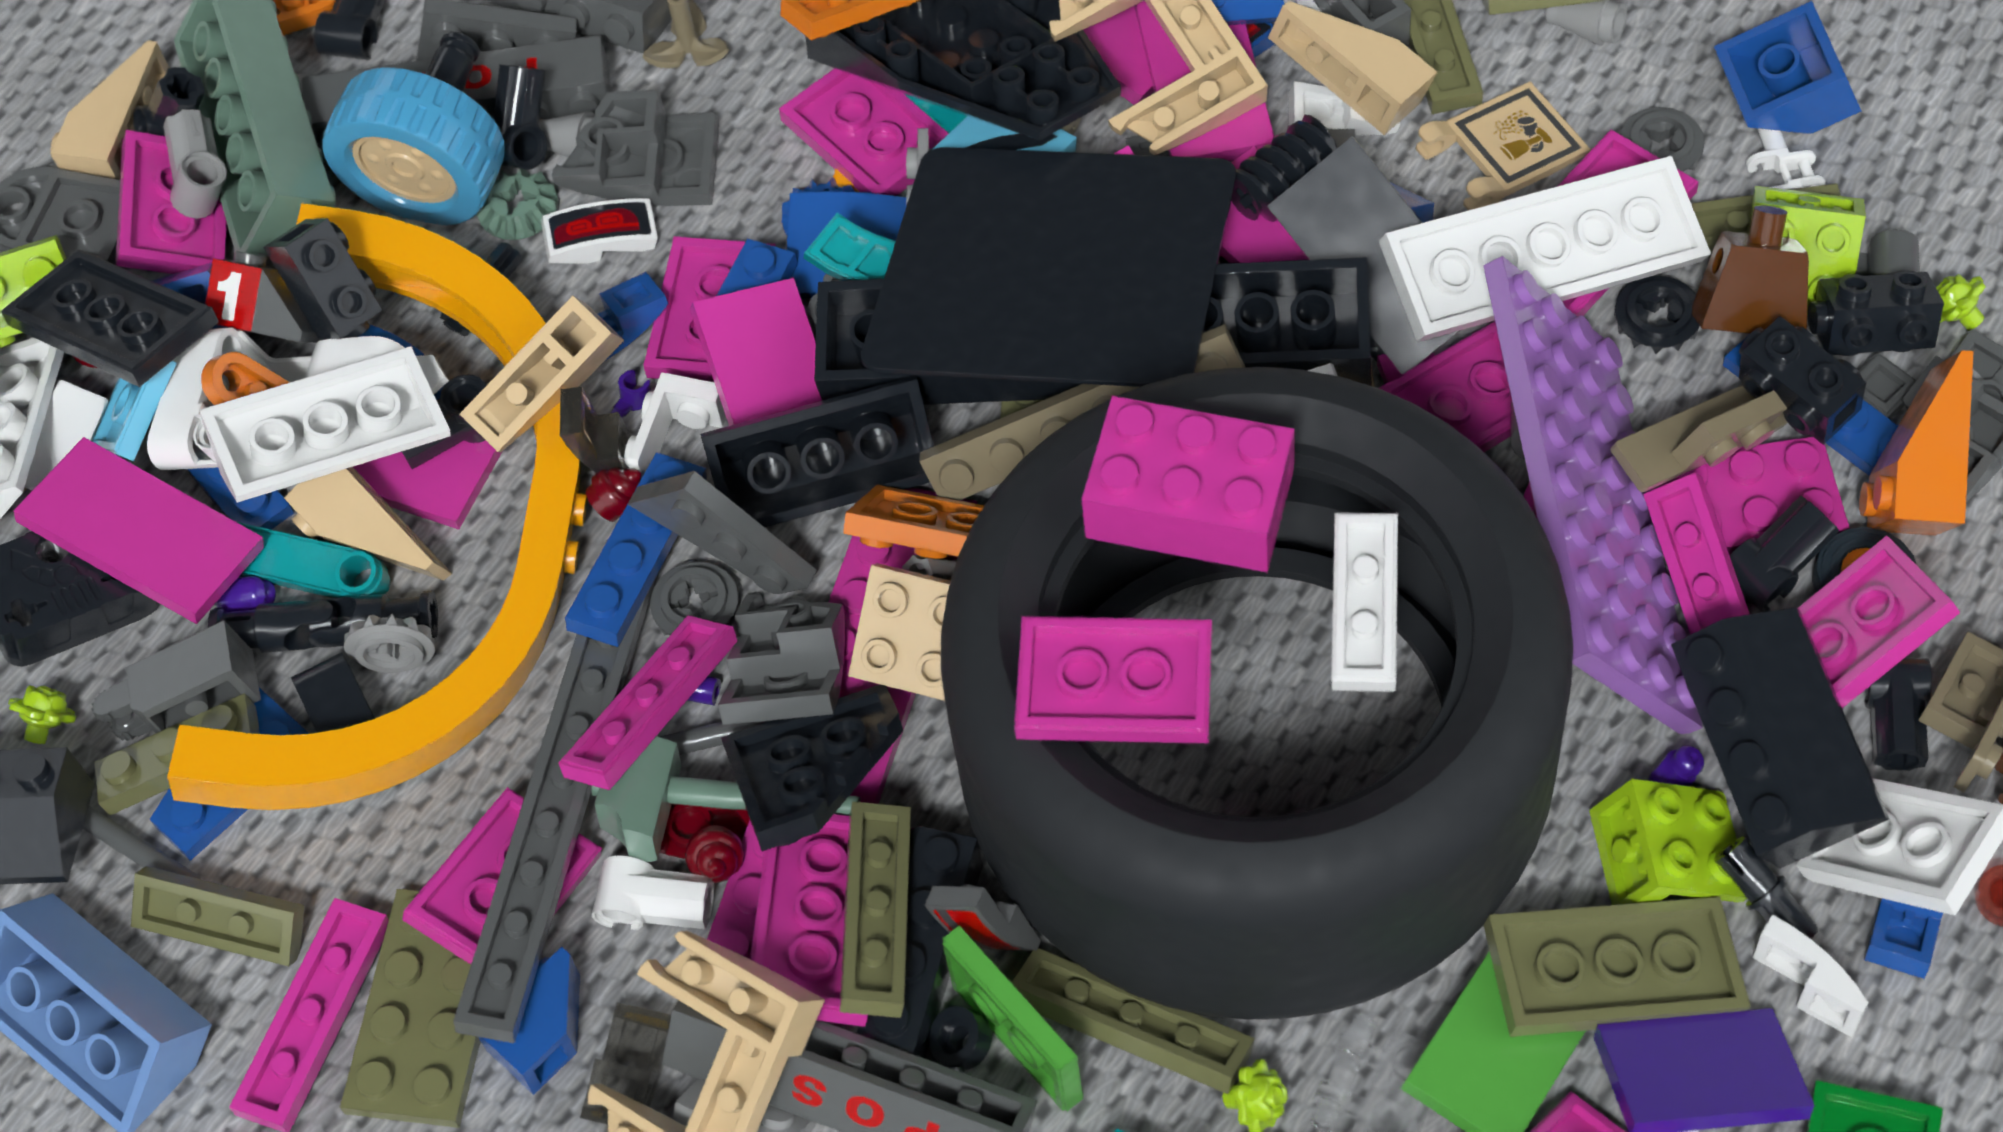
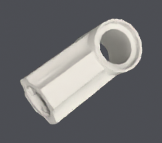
[592,856,715,930]

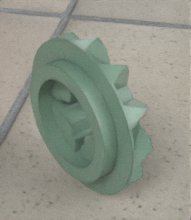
[477,169,558,240]

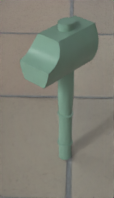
[592,736,861,862]

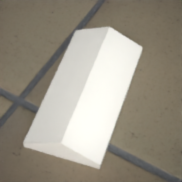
[0,338,64,519]
[200,346,450,503]

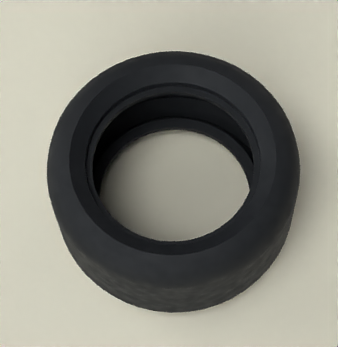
[940,367,1574,1020]

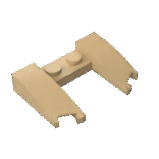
[1050,0,1268,155]
[588,931,825,1132]

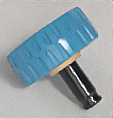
[322,32,505,226]

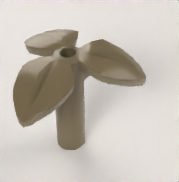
[643,0,730,69]

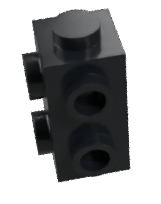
[263,218,382,339]
[1808,270,1944,356]
[1739,316,1867,445]

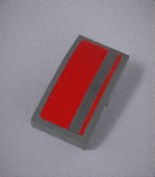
[925,884,1041,950]

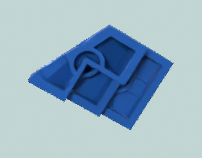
[787,191,907,299]

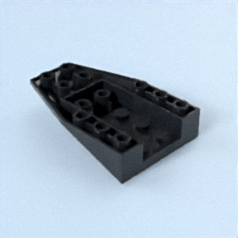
[805,0,1121,140]

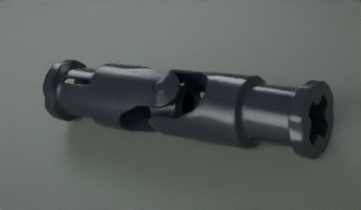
[208,590,438,653]

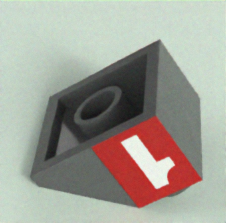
[205,251,325,343]

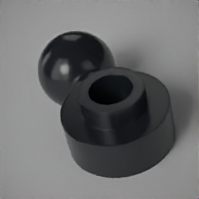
[929,1006,992,1073]

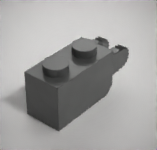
[91,621,261,741]

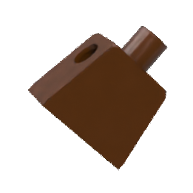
[1692,205,1809,334]

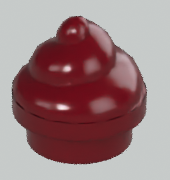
[585,467,641,522]
[685,825,744,883]

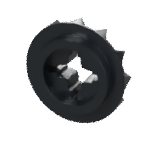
[1614,276,1700,354]

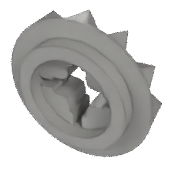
[344,614,435,673]

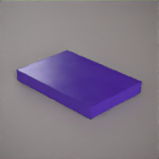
[1593,1008,1815,1132]

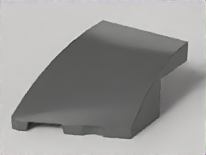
[552,89,719,206]
[1903,329,2003,502]
[718,594,845,725]

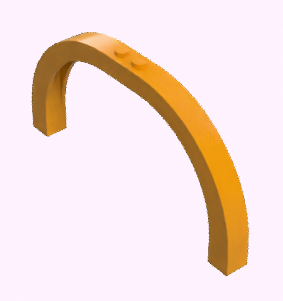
[167,203,587,810]

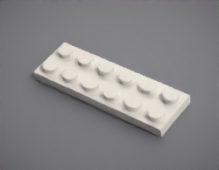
[1379,156,1711,342]

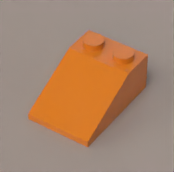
[1859,350,1974,536]

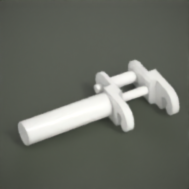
[1746,129,1826,190]

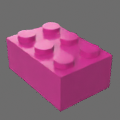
[1082,396,1294,573]

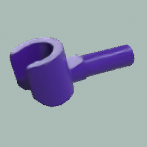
[595,370,651,438]

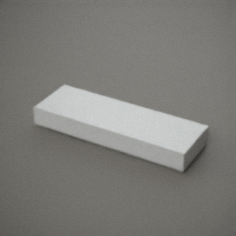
[1331,513,1398,692]

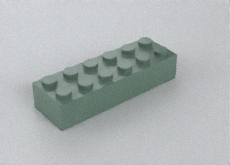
[174,0,336,254]

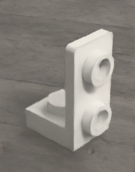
[624,372,727,479]

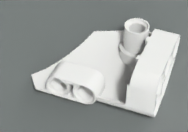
[147,328,449,470]

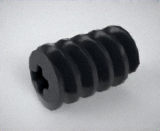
[1231,114,1338,222]

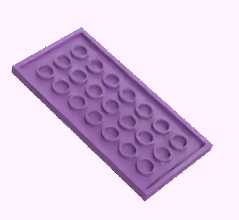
[1483,256,1703,734]

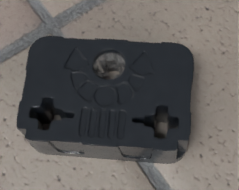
[0,531,160,667]

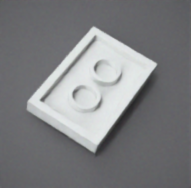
[1796,778,2003,916]

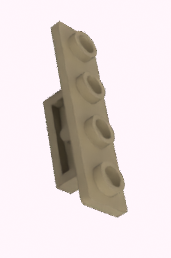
[1610,385,1788,492]
[1918,631,2003,793]

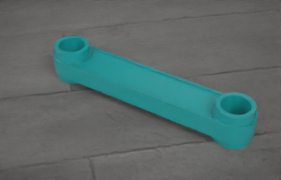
[237,522,390,598]

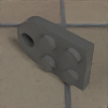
[0,167,120,265]

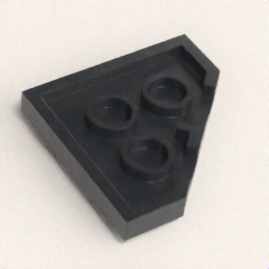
[721,684,903,852]

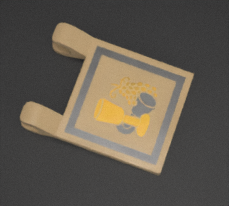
[1416,82,1591,211]

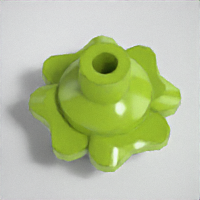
[1936,274,1986,331]
[8,685,76,744]
[1222,1059,1288,1132]

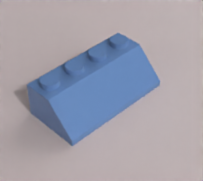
[0,893,212,1132]

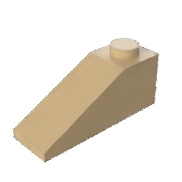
[1268,1,1437,135]
[50,40,169,180]
[460,296,624,453]
[284,467,452,581]

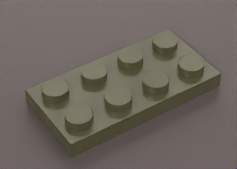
[340,889,481,1128]
[1483,897,1751,1037]

